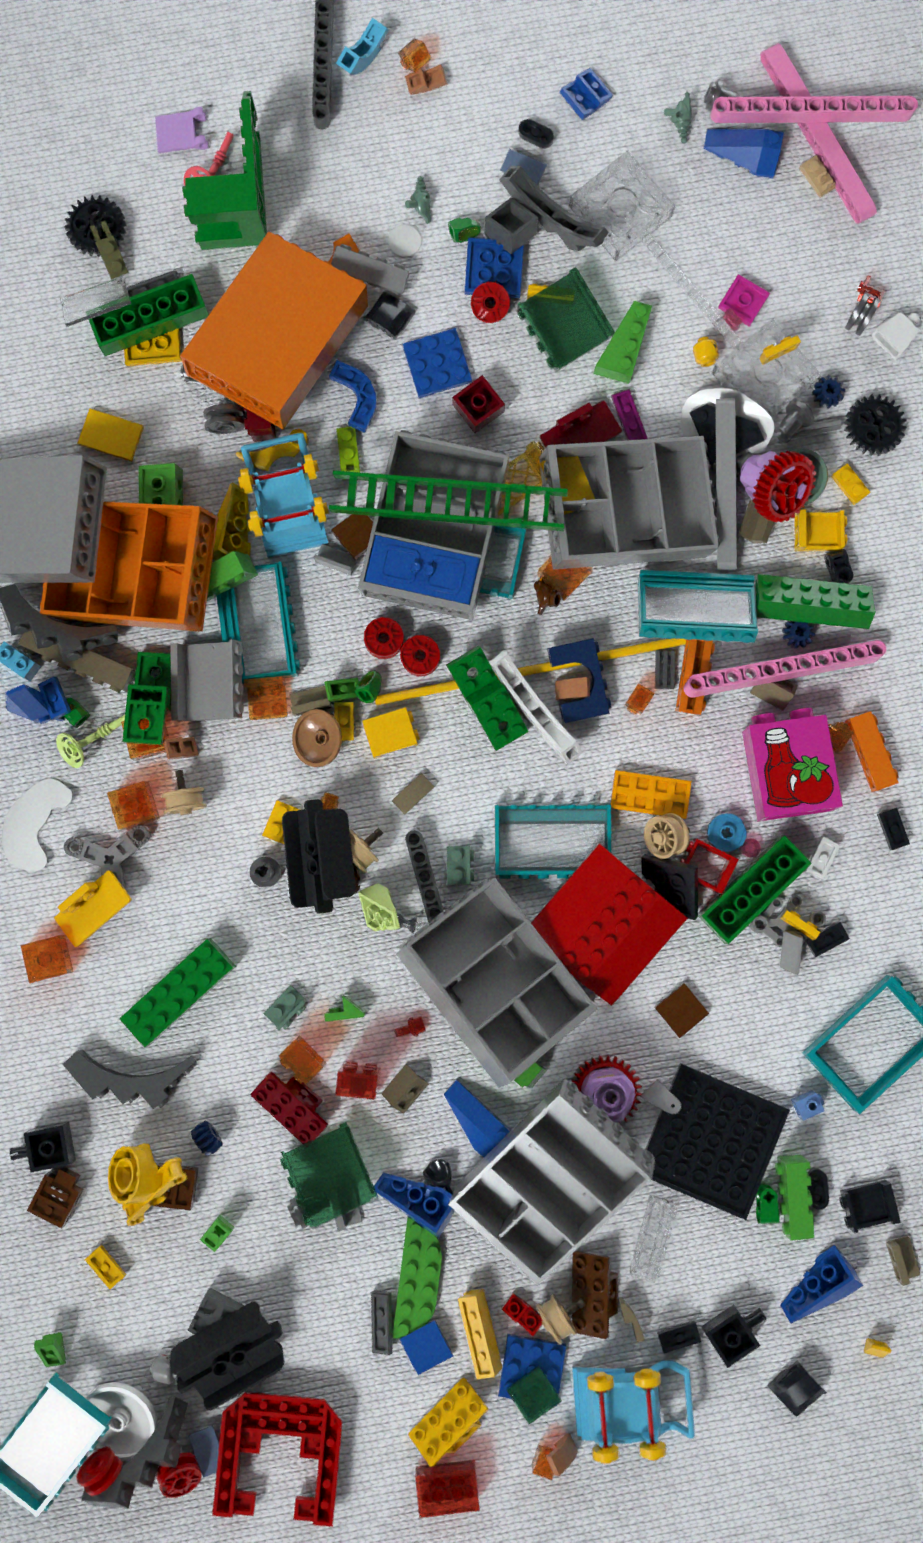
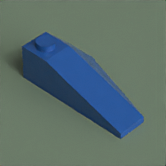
[704,129,784,179]
[5,684,51,724]
[444,1080,511,1158]
[372,1173,454,1238]
[780,1245,864,1323]

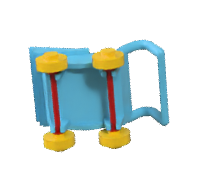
[238,433,329,558]
[572,1360,695,1464]

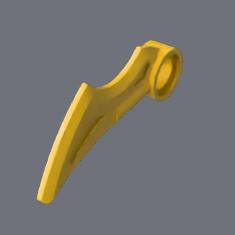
[235,429,309,472]

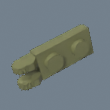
[90,221,129,279]

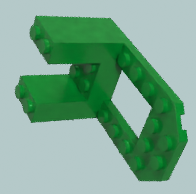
[182,91,267,250]

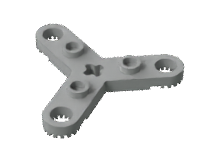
[64,825,150,889]

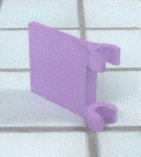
[155,107,208,154]

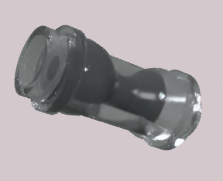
[396,913,427,934]

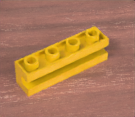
[458,1288,503,1379]

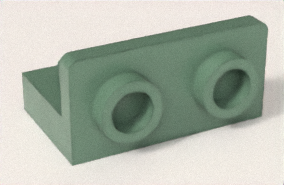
[447,846,474,885]
[263,985,307,1031]

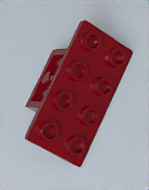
[540,400,622,448]
[250,1071,328,1147]

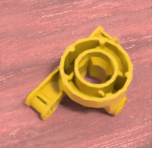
[108,1143,187,1226]

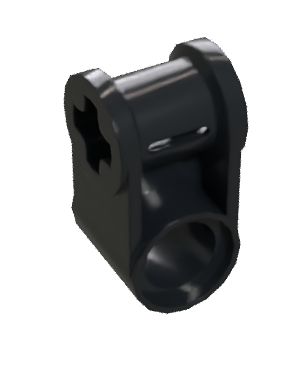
[824,549,854,584]

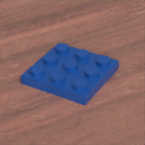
[464,238,524,298]
[402,328,472,398]
[498,1334,566,1406]

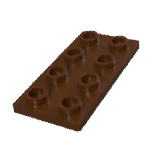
[572,1251,618,1339]

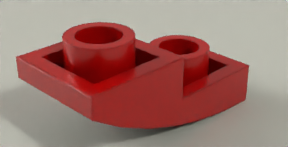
[501,1293,543,1336]

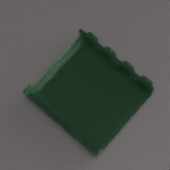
[516,267,615,372]
[280,1122,379,1229]

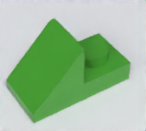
[324,678,359,703]
[324,995,365,1022]
[200,1215,234,1252]
[34,1332,66,1367]

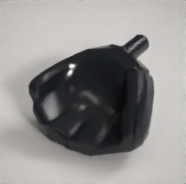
[423,1159,453,1194]

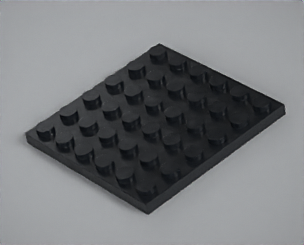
[645,1063,790,1220]

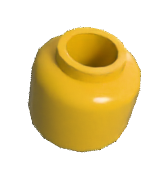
[693,337,719,367]

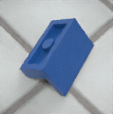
[38,676,71,721]

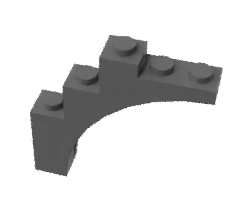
[499,166,609,251]
[0,584,118,662]
[62,1049,196,1109]
[81,1397,188,1509]

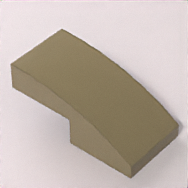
[392,773,435,815]
[618,1298,645,1342]

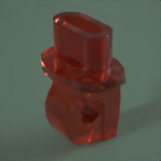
[394,1017,426,1037]

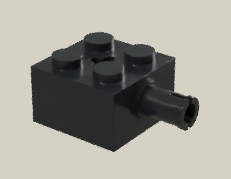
[9,1121,76,1173]
[701,1305,767,1368]

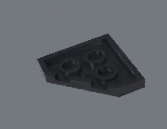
[689,404,765,465]
[641,854,698,920]

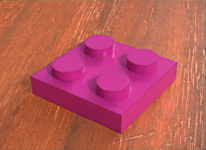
[718,274,770,327]

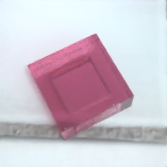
[721,308,742,333]

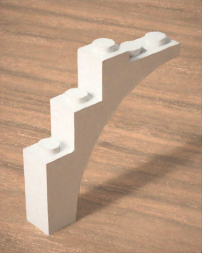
[489,651,583,764]

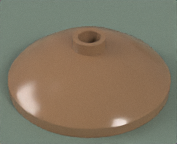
[292,709,342,767]

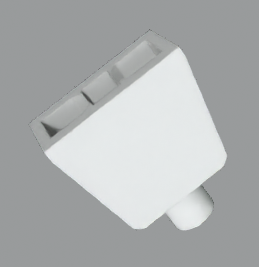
[871,313,920,360]

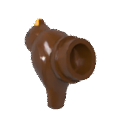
[534,578,561,615]

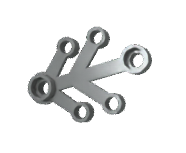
[749,895,826,947]

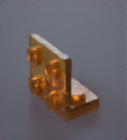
[244,676,288,720]

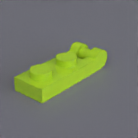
[336,427,360,480]

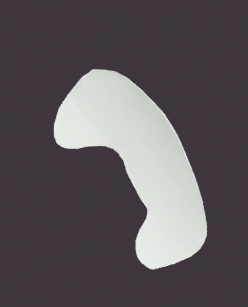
[680,388,774,454]
[2,778,73,872]

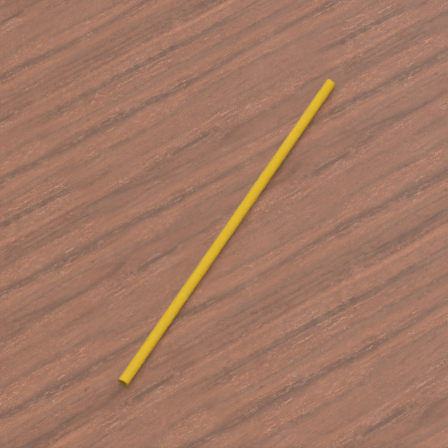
[375,638,686,705]

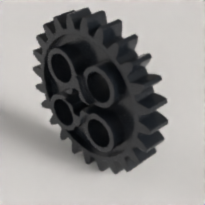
[64,195,127,257]
[844,394,907,456]

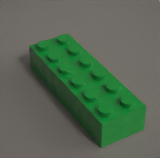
[86,274,209,357]
[754,574,876,629]
[698,835,812,944]
[119,938,237,1048]

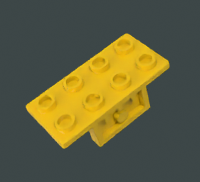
[54,870,132,947]
[408,1377,488,1467]

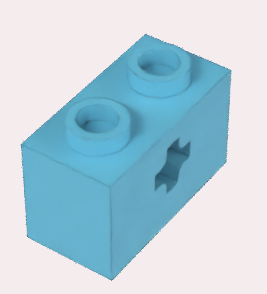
[0,641,41,682]

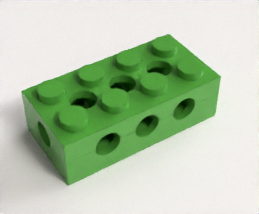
[139,463,183,505]

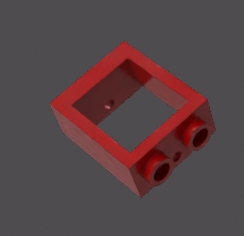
[679,839,739,894]

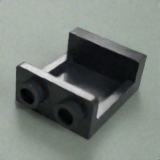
[839,1180,901,1233]

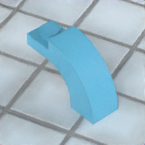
[336,17,389,75]

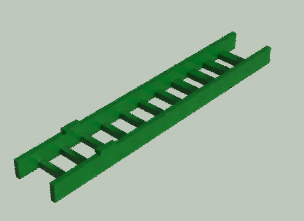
[329,470,568,531]

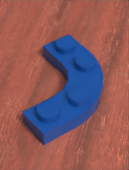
[329,360,376,433]

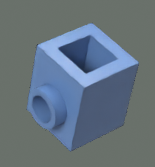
[791,1090,825,1121]

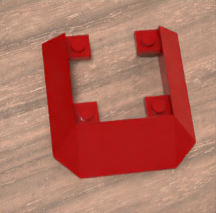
[212,1392,343,1527]

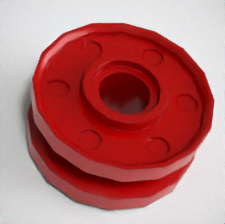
[471,282,510,323]
[364,617,404,659]
[400,635,440,676]
[76,1446,122,1496]
[156,1452,202,1498]

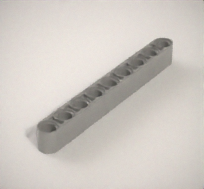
[716,398,737,570]

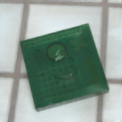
[506,1365,562,1424]

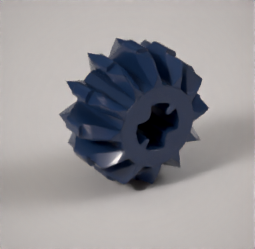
[812,375,846,409]
[782,621,815,649]
[191,1120,223,1156]

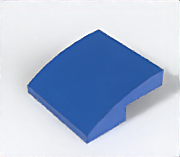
[559,68,613,120]
[400,1320,454,1375]

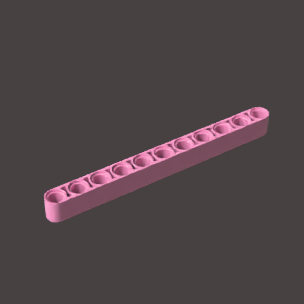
[760,43,877,224]
[710,96,918,123]
[684,640,886,697]

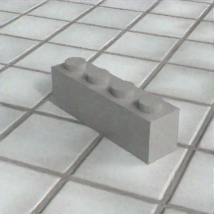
[331,244,409,295]

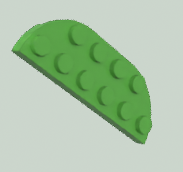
[392,1217,442,1338]

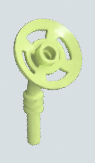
[56,715,125,768]

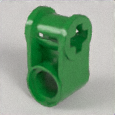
[756,1183,780,1224]

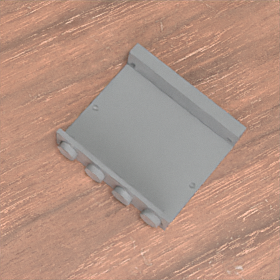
[171,639,244,721]

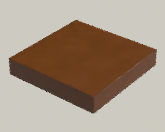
[331,514,373,559]
[654,983,709,1038]

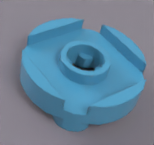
[707,813,747,852]

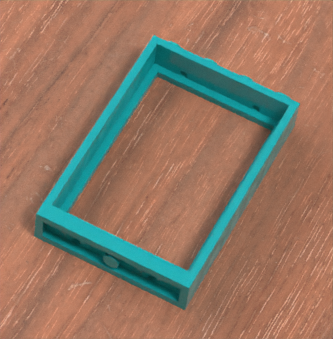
[802,975,923,1114]

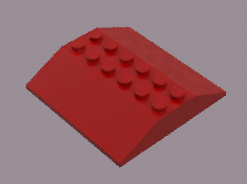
[531,843,688,1006]

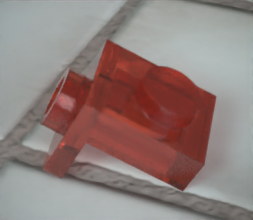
[857,275,886,308]

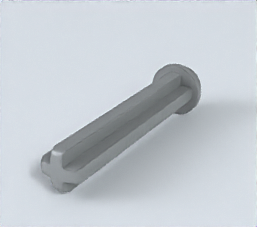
[781,418,842,439]

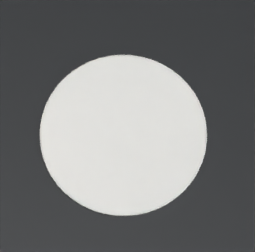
[388,225,422,257]

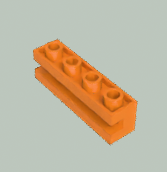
[675,639,715,715]
[845,711,899,792]

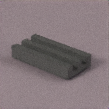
[655,650,675,690]

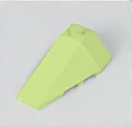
[358,883,400,931]

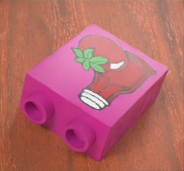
[742,708,843,822]

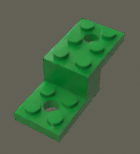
[446,645,529,751]
[122,652,171,746]

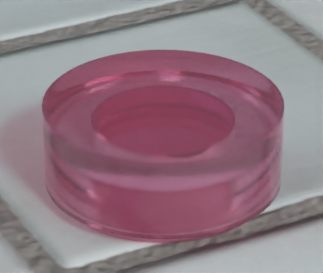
[740,838,761,858]

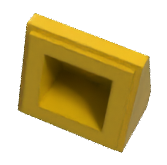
[864,1338,891,1357]

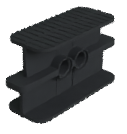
[282,799,356,914]
[170,1301,285,1410]

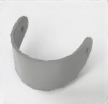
[640,1079,681,1114]

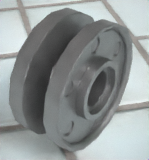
[845,292,880,336]
[203,404,245,434]

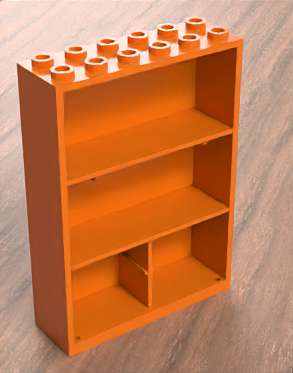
[180,231,368,430]
[40,502,218,632]

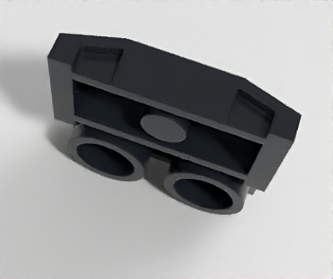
[363,291,415,340]
[767,1360,827,1417]

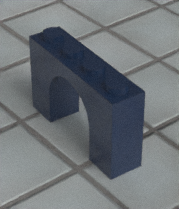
[547,638,612,723]

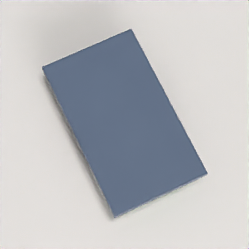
[500,149,547,186]
[188,1425,219,1478]

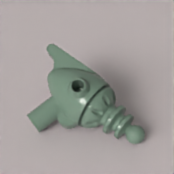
[664,92,692,144]
[405,176,430,224]

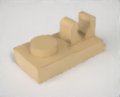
[799,155,836,198]

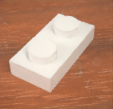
[805,837,841,880]

